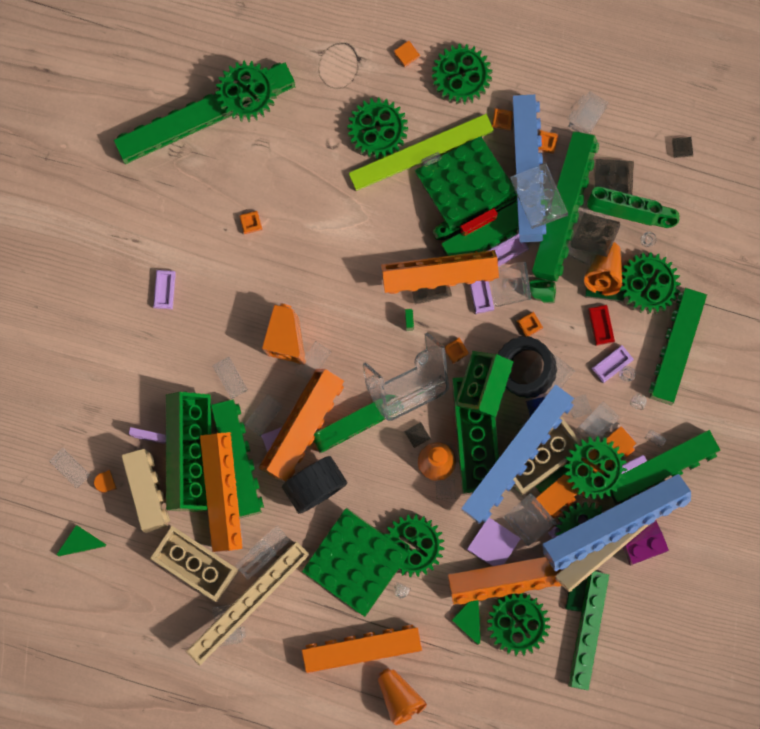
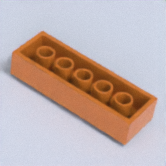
[259,369,344,482]

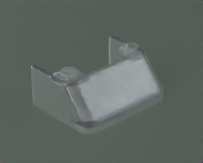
[363,332,449,421]

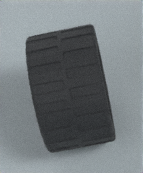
[498,336,557,398]
[282,456,348,514]

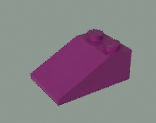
[623,520,669,566]

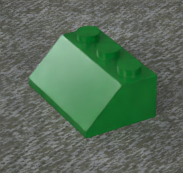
[455,351,513,417]

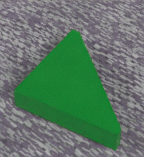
[56,525,107,557]
[452,600,480,645]

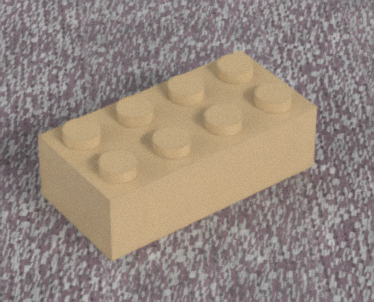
[513,418,581,496]
[122,449,170,533]
[150,526,238,602]

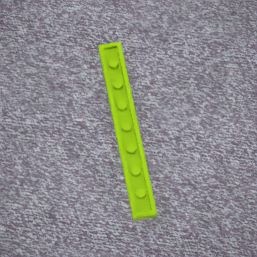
[349,114,494,191]

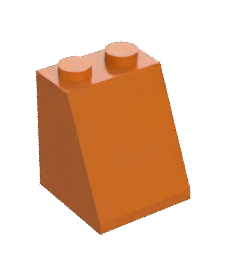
[262,303,306,365]

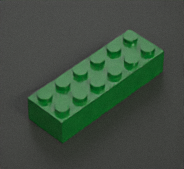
[452,377,499,496]
[166,392,211,512]

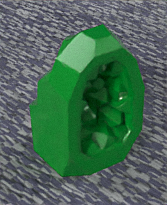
[525,279,556,303]

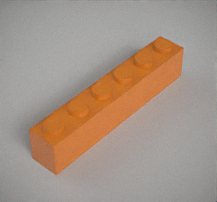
[381,250,499,294]
[532,426,637,520]
[200,432,243,552]
[448,557,564,605]
[302,625,422,673]

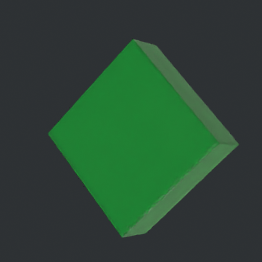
[405,309,414,331]

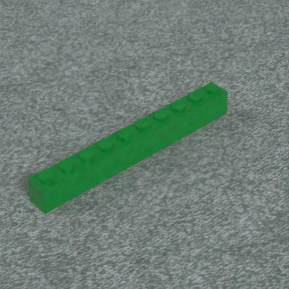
[114,62,296,165]

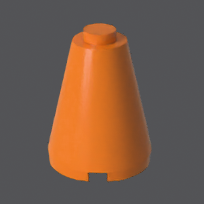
[584,241,622,296]
[418,442,456,481]
[378,668,427,725]

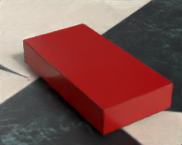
[460,208,497,236]
[588,305,615,346]

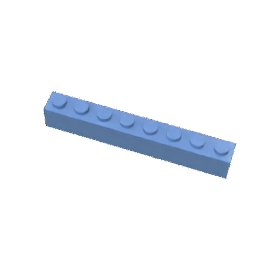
[513,94,546,243]
[461,384,574,524]
[543,474,691,571]

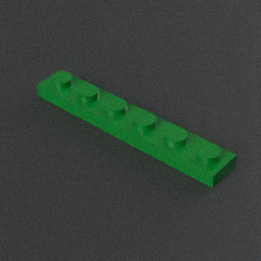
[568,571,609,691]

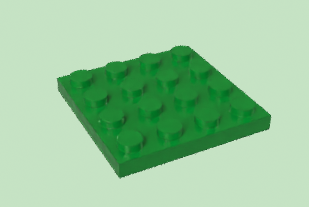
[415,136,517,230]
[302,508,410,617]

